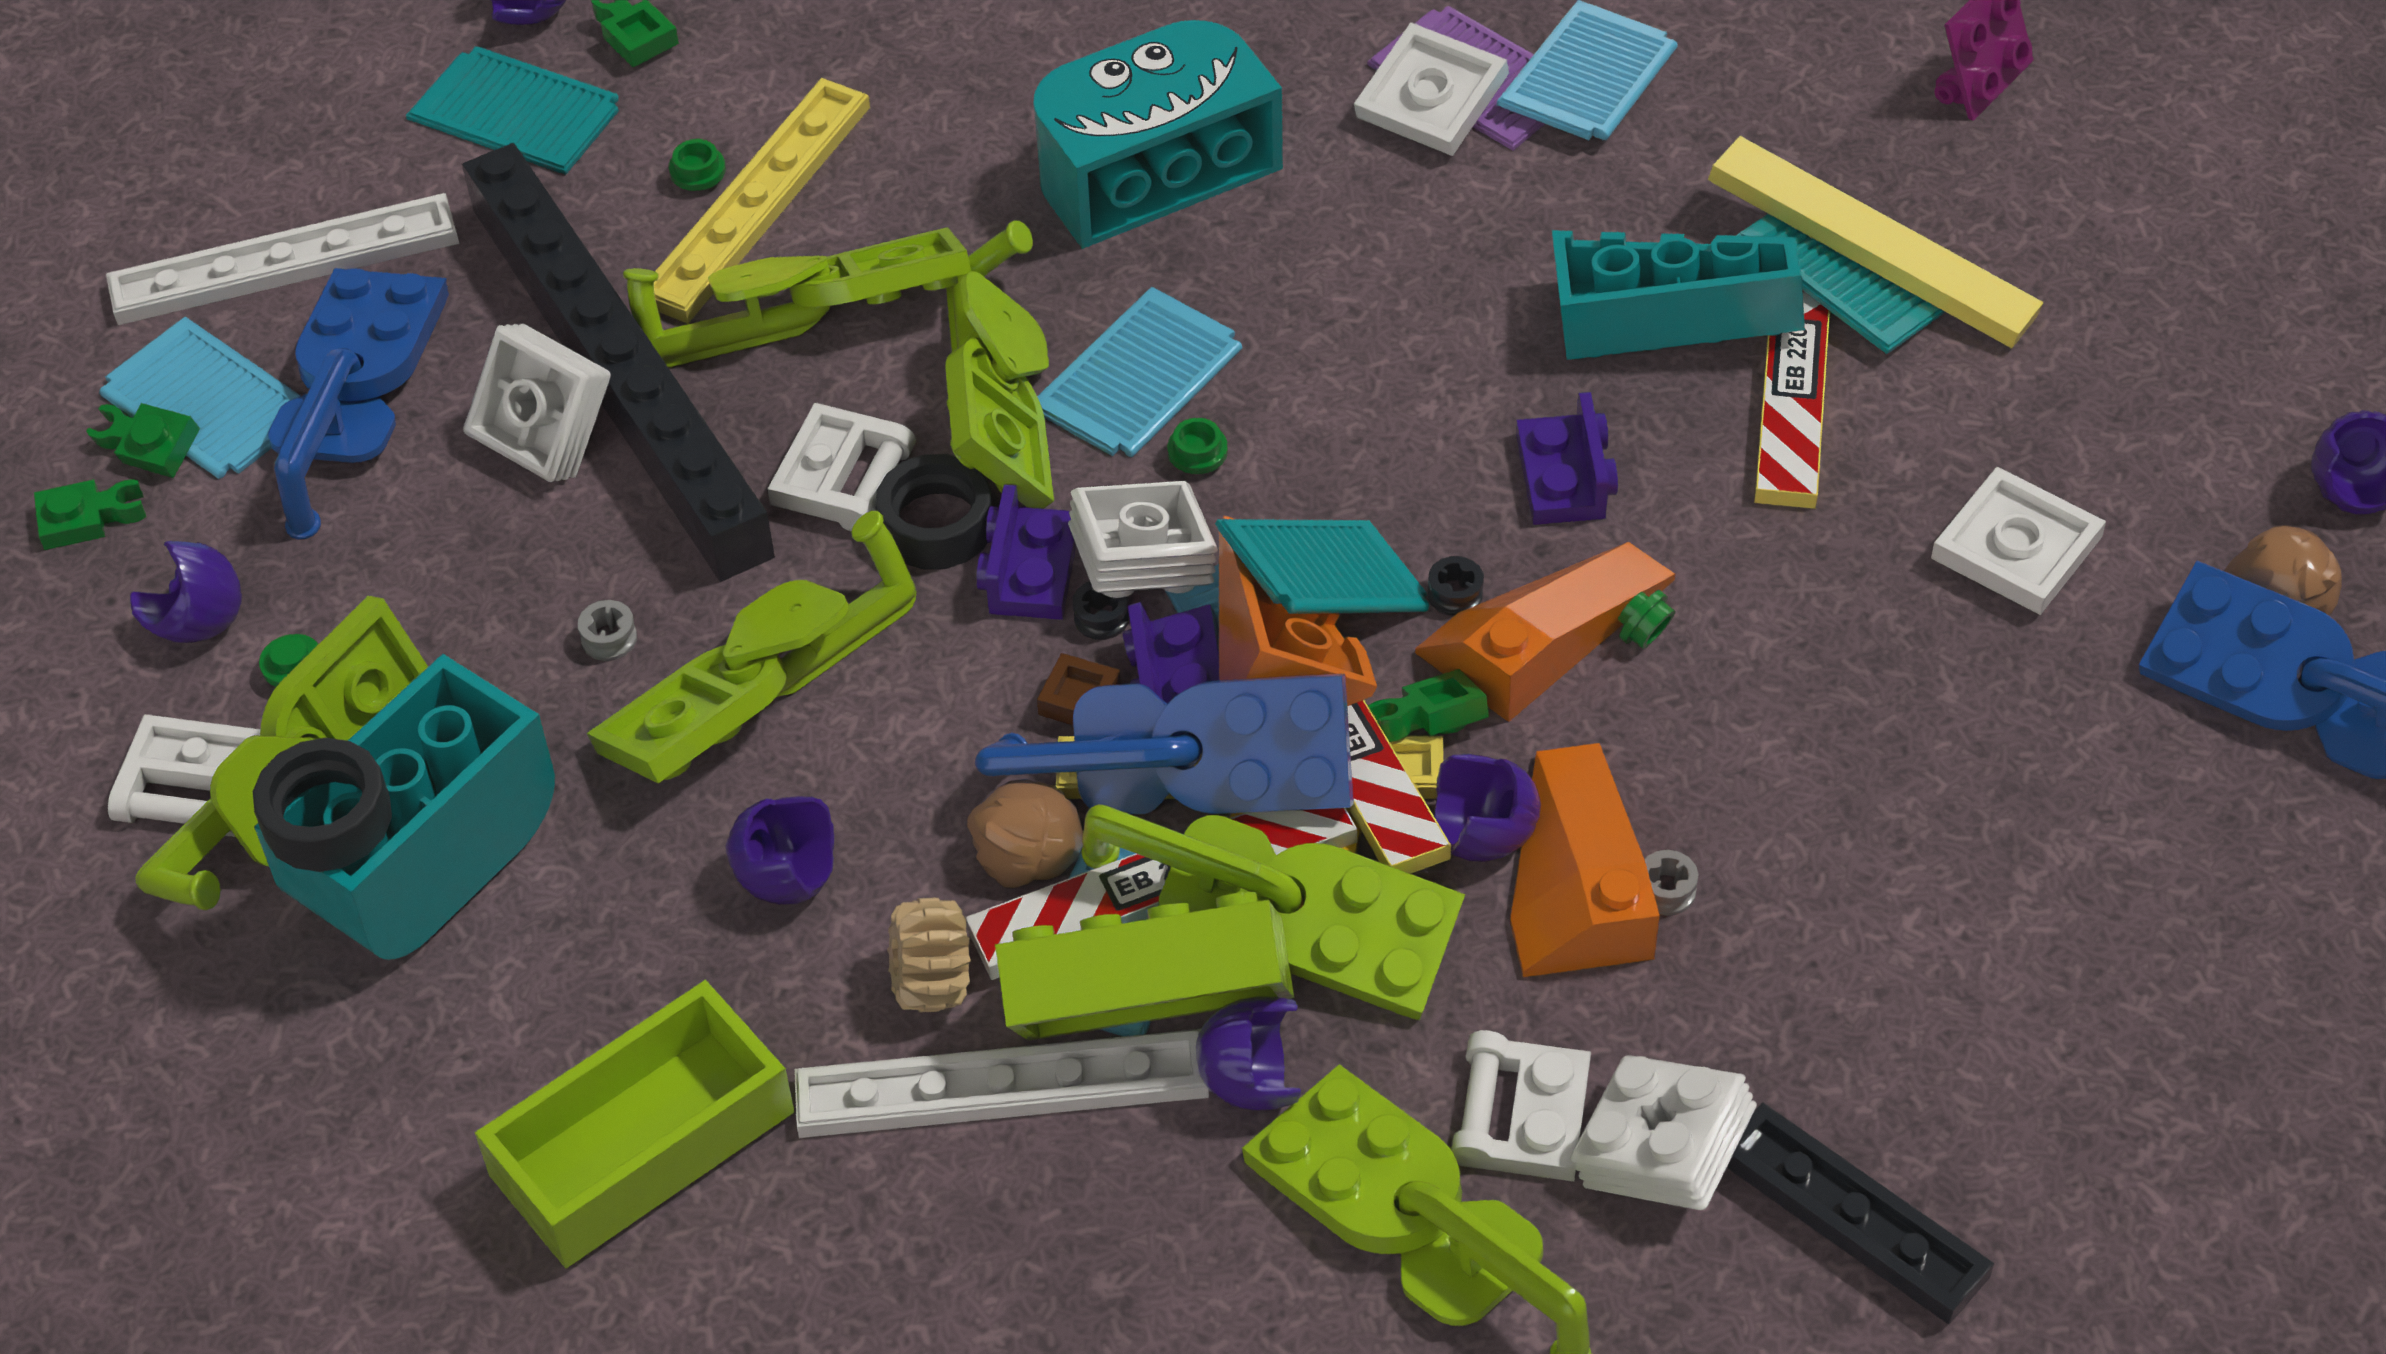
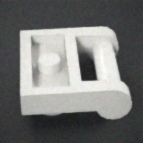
[768,403,916,531]
[108,714,260,837]
[1451,1030,1591,1181]

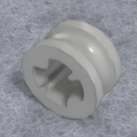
[578,600,637,661]
[1644,850,1699,916]

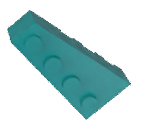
[1552,230,1805,360]

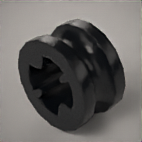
[1428,556,1484,616]
[1072,581,1129,640]

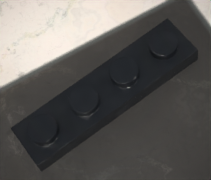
[1726,1102,1994,1325]

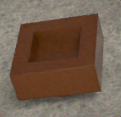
[1037,653,1121,725]

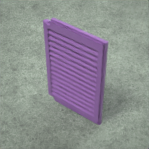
[1367,6,1545,151]

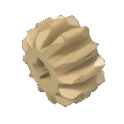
[887,898,971,1012]

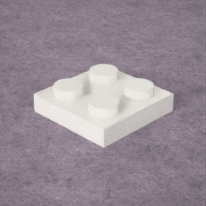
[1354,22,1509,156]
[1931,467,2106,615]

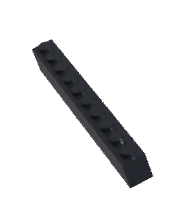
[462,142,775,582]

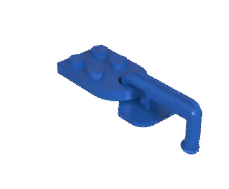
[268,268,449,539]
[2139,561,2386,779]
[975,674,1354,814]

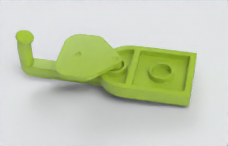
[945,220,1054,509]
[623,227,971,367]
[587,511,916,784]
[135,596,428,910]
[1081,804,1465,1020]
[1242,1064,1591,1354]

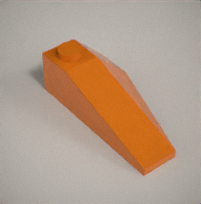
[1219,515,1377,706]
[1415,542,1675,722]
[1510,743,1660,977]

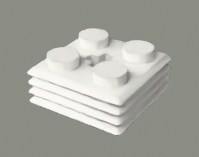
[463,324,610,482]
[1068,481,1218,598]
[1571,1055,1757,1210]

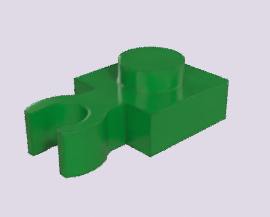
[591,0,679,67]
[86,403,200,478]
[34,479,146,550]
[1368,669,1489,742]

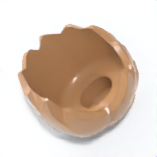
[2224,525,2342,616]
[967,779,1083,888]

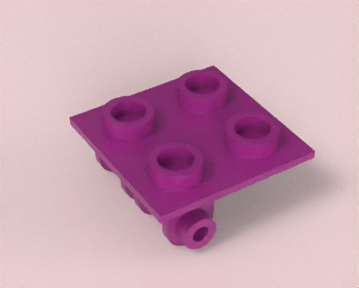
[1934,0,2034,121]

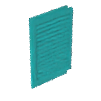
[406,46,619,175]
[1736,214,1945,354]
[1215,519,1429,614]

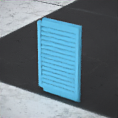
[1497,0,1678,140]
[1037,287,1242,457]
[99,317,301,479]

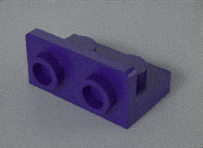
[1516,392,1618,525]
[977,484,1076,620]
[1123,602,1220,704]

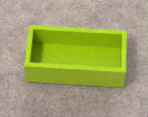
[995,892,1294,1040]
[475,980,794,1269]

